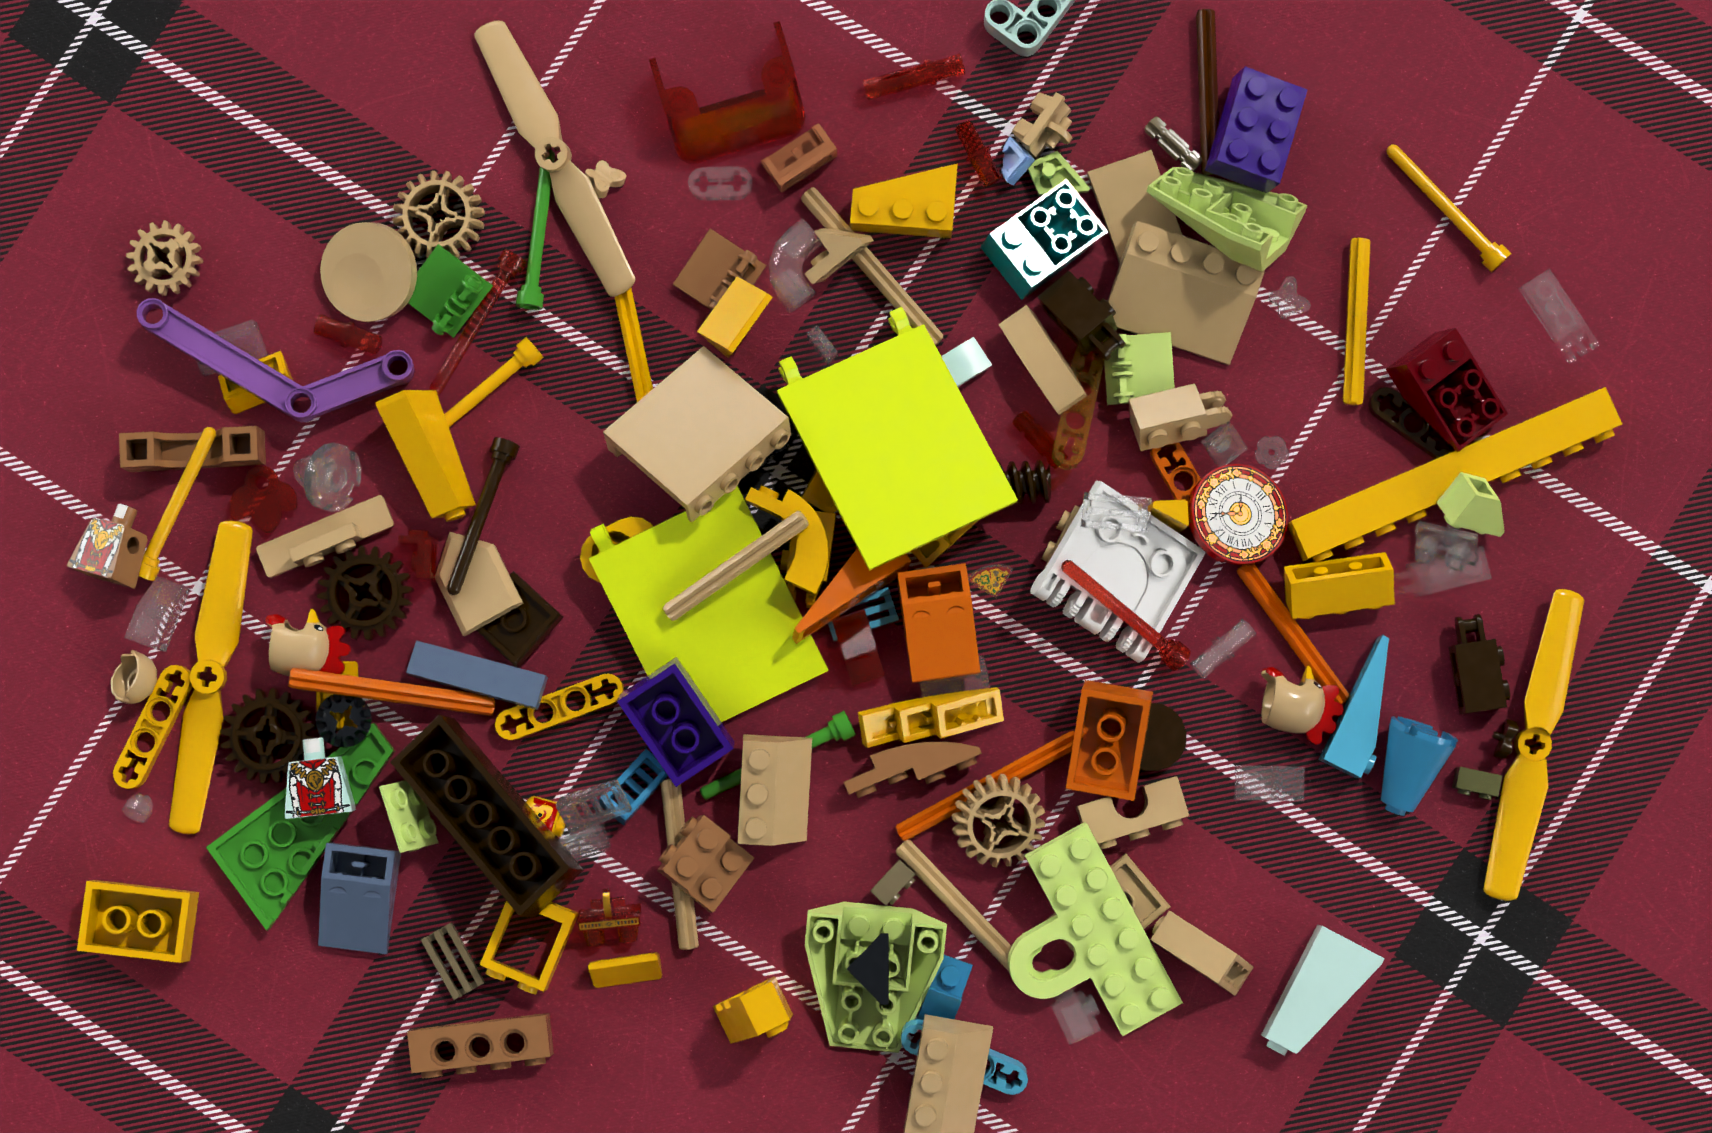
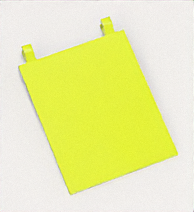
[777,307,1018,571]
[589,486,829,722]

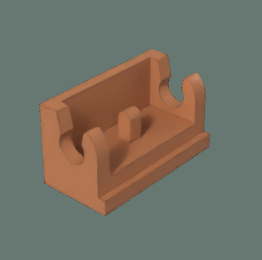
[761,123,837,193]

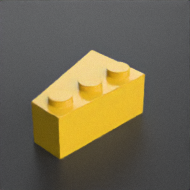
[850,163,958,238]

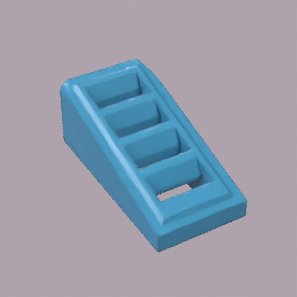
[599,749,668,825]

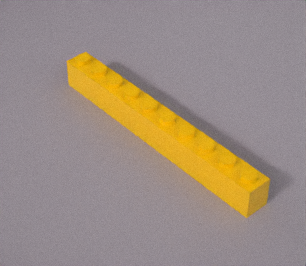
[1288,387,1622,562]

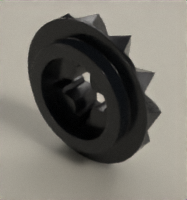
[315,694,372,748]

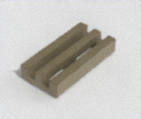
[421,922,486,1000]

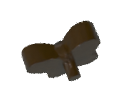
[1492,719,1519,760]

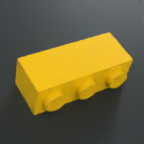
[1284,552,1395,619]

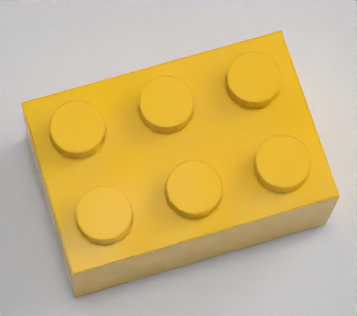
[77,880,199,963]

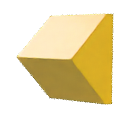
[697,277,773,358]

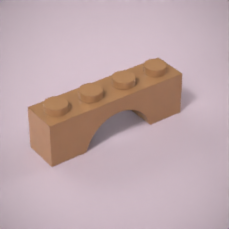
[119,426,266,472]

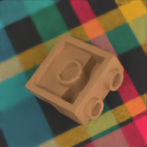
[657,815,754,913]

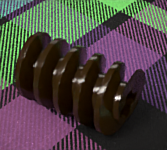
[998,460,1051,504]

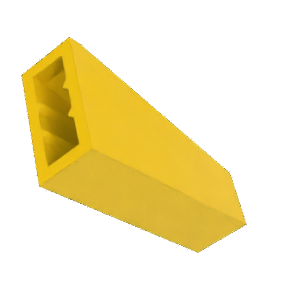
[375,390,476,522]

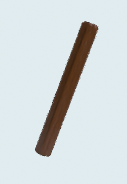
[1196,9,1219,175]

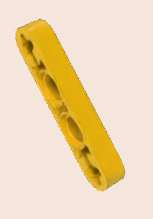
[113,665,192,789]
[495,673,624,740]

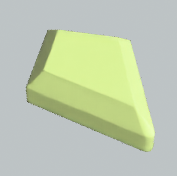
[1028,151,1090,196]

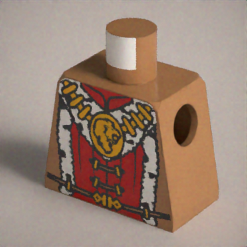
[67,504,148,589]

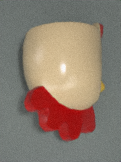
[265,609,351,676]
[1261,665,1344,745]

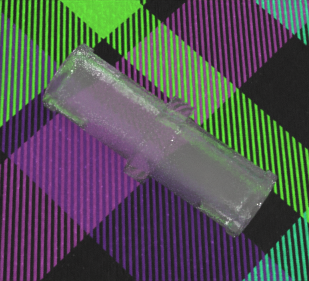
[1190,619,1256,679]

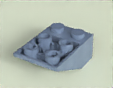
[318,842,401,954]

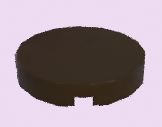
[1140,703,1187,771]

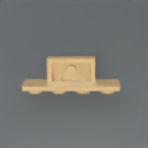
[256,495,394,578]

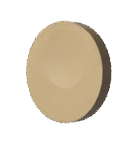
[320,222,417,322]

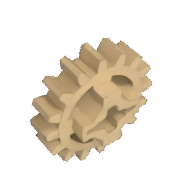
[126,221,203,296]

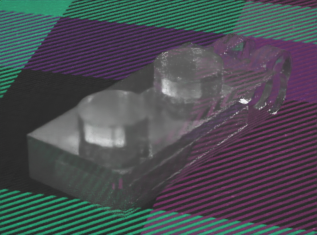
[1394,546,1492,598]

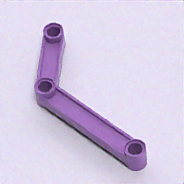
[137,298,415,423]

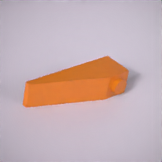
[792,548,911,644]

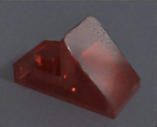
[832,609,885,686]

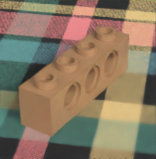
[407,1013,554,1078]

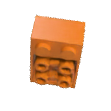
[897,563,981,683]

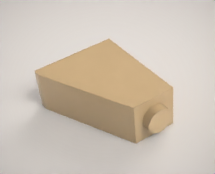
[1150,911,1254,996]

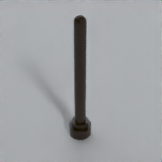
[447,437,520,595]

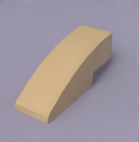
[999,305,1088,415]

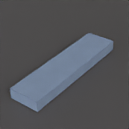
[406,640,548,710]

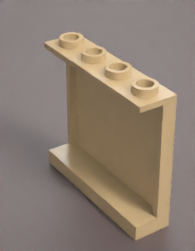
[603,346,792,523]

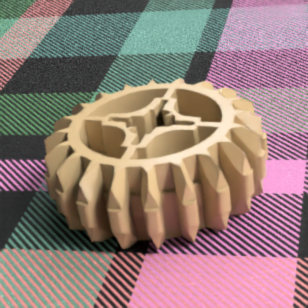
[392,171,485,259]
[952,774,1046,868]

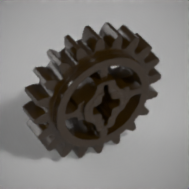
[317,545,414,641]
[220,688,317,783]

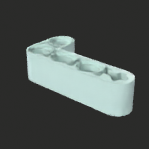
[984,0,1076,57]

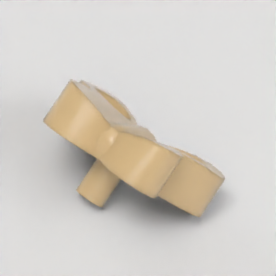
[585,160,626,198]

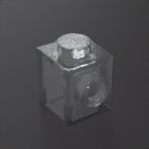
[1050,988,1101,1045]

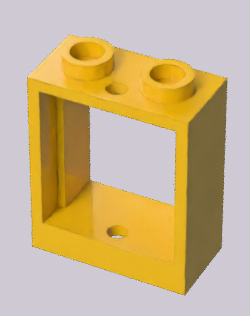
[480,901,579,995]

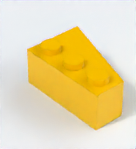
[713,976,793,1044]

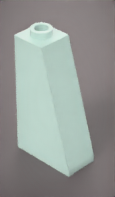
[1261,925,1385,1056]

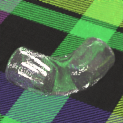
[769,218,822,313]

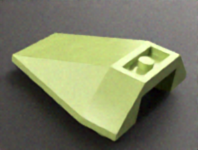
[1146,167,1307,272]
[805,902,947,1053]

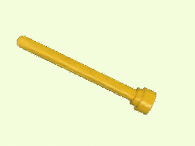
[1386,144,1511,273]
[444,337,544,427]
[139,427,216,581]

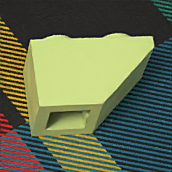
[1437,472,1505,537]

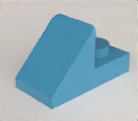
[917,954,973,1020]

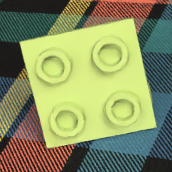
[1103,332,1175,405]
[379,780,438,853]

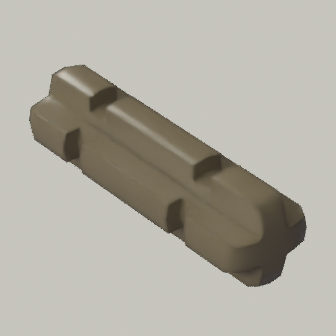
[1144,117,1202,171]

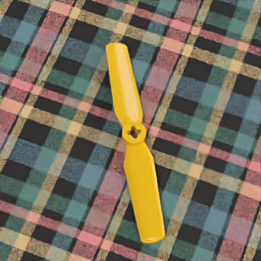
[169,520,253,834]
[1483,589,1584,901]

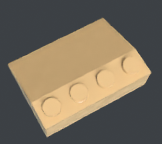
[1108,221,1265,365]

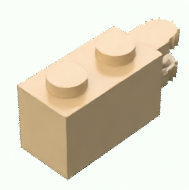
[1129,383,1232,451]

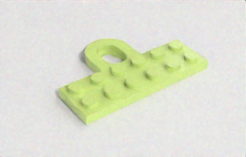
[1008,822,1183,1037]

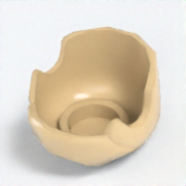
[110,650,157,704]

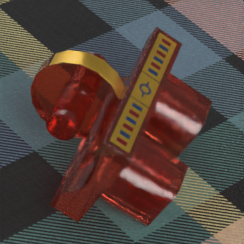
[577,888,642,946]

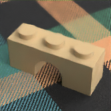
[1075,776,1189,850]

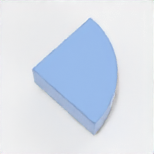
[1001,137,1035,186]

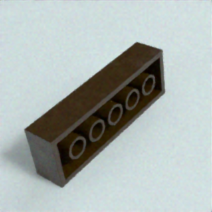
[390,714,584,918]

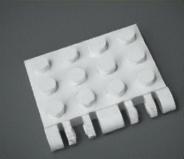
[1030,480,1206,663]

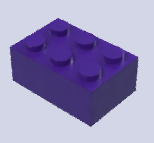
[1205,66,1307,193]
[617,657,735,787]

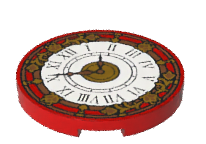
[1189,464,1288,566]

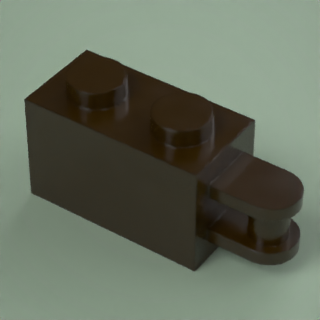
[1038,271,1126,361]
[1448,614,1510,714]

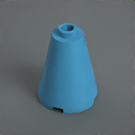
[1381,716,1458,816]

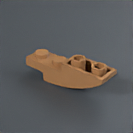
[844,742,982,798]

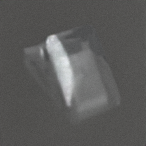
[1234,765,1305,802]

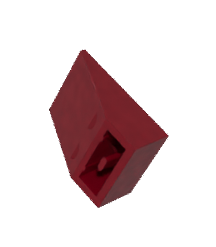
[1386,328,1508,452]

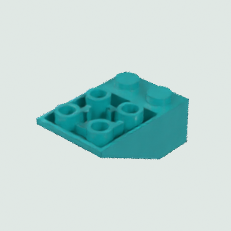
[980,179,1108,300]

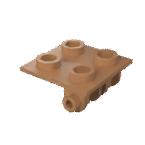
[673,229,767,310]

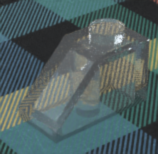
[124,576,191,652]

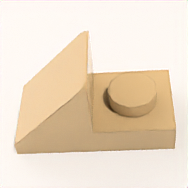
[805,228,874,285]

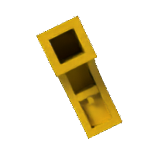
[745,485,829,596]

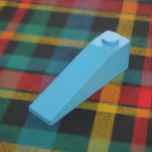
[1319,635,1389,778]

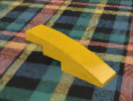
[858,687,1004,748]

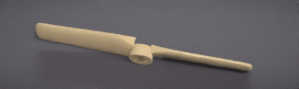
[474,20,635,297]

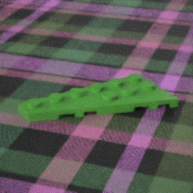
[206,723,395,931]

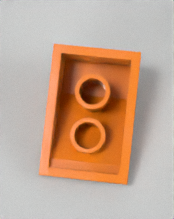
[1066,680,1153,801]

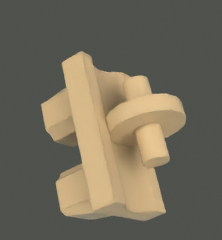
[1012,92,1073,159]

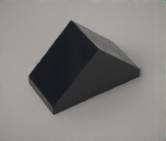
[847,933,889,1005]

